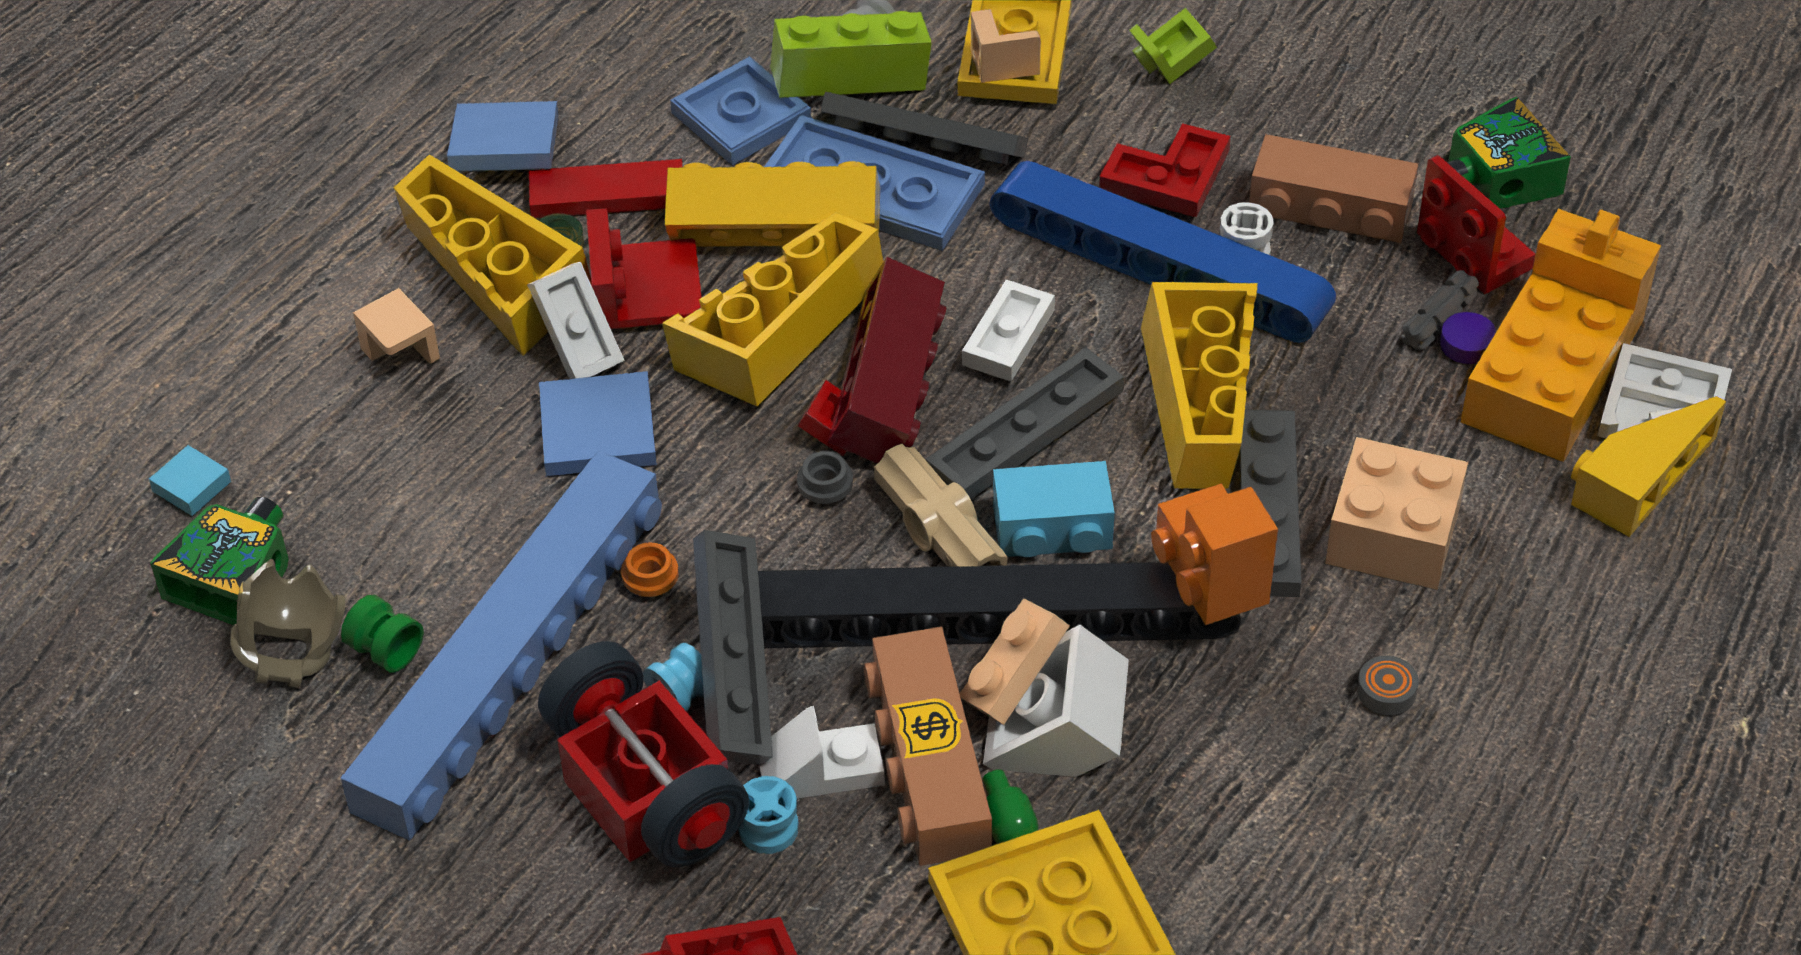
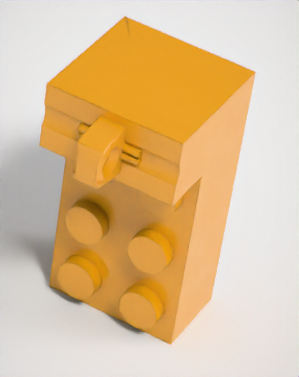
[1461,209,1661,462]

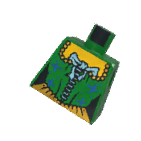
[1447,97,1571,209]
[150,497,289,625]

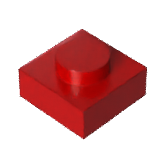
[797,380,847,456]

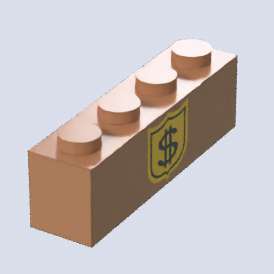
[864,627,992,866]

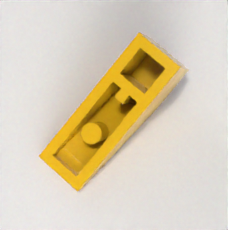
[1571,396,1726,537]

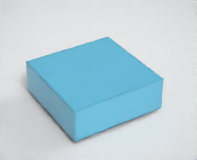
[149,445,231,516]

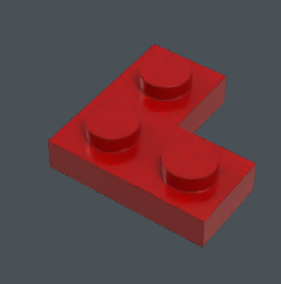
[1099,123,1231,218]

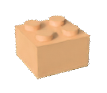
[1325,437,1468,590]

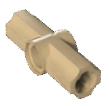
[874,444,1007,567]

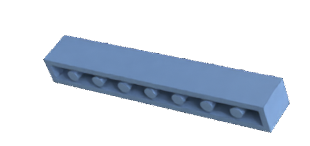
[341,450,662,841]

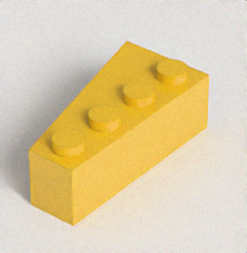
[393,154,592,356]
[662,213,883,406]
[1141,282,1258,489]

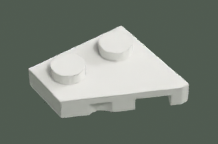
[1598,343,1732,438]

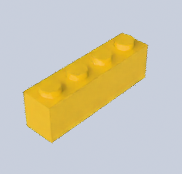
[665,161,880,247]

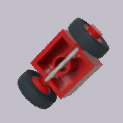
[538,641,749,867]

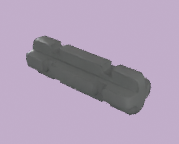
[1401,270,1479,351]

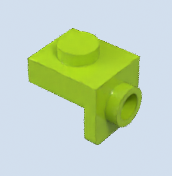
[1129,8,1217,84]

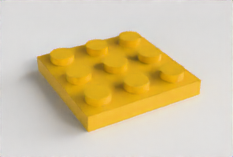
[928,810,1176,955]

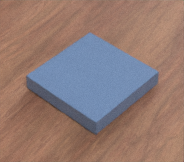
[670,56,811,165]
[447,101,558,172]
[539,371,657,476]

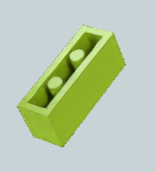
[770,11,932,98]

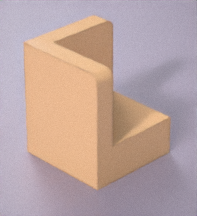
[971,9,1041,83]
[353,288,440,364]

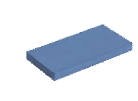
[764,115,985,251]

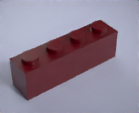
[827,257,947,463]

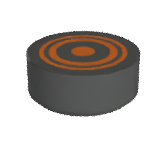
[1357,656,1419,715]

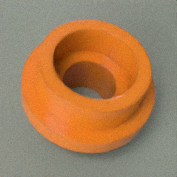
[621,542,679,597]

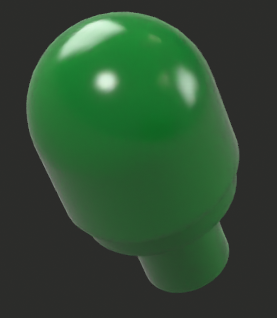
[982,769,1038,844]

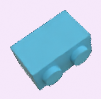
[993,461,1115,557]

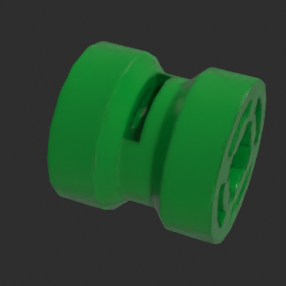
[341,595,424,673]

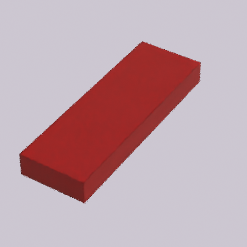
[529,159,683,218]

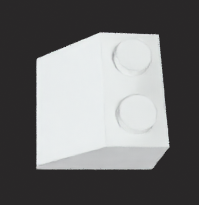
[983,625,1129,777]

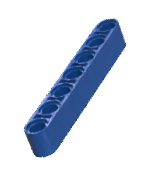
[989,161,1336,343]

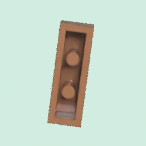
[1249,134,1419,243]

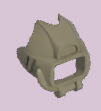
[230,559,345,688]

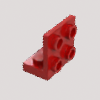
[1417,155,1536,294]
[586,208,702,329]

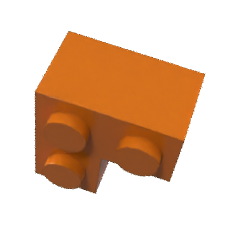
[1151,483,1278,625]

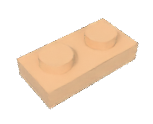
[960,598,1070,725]

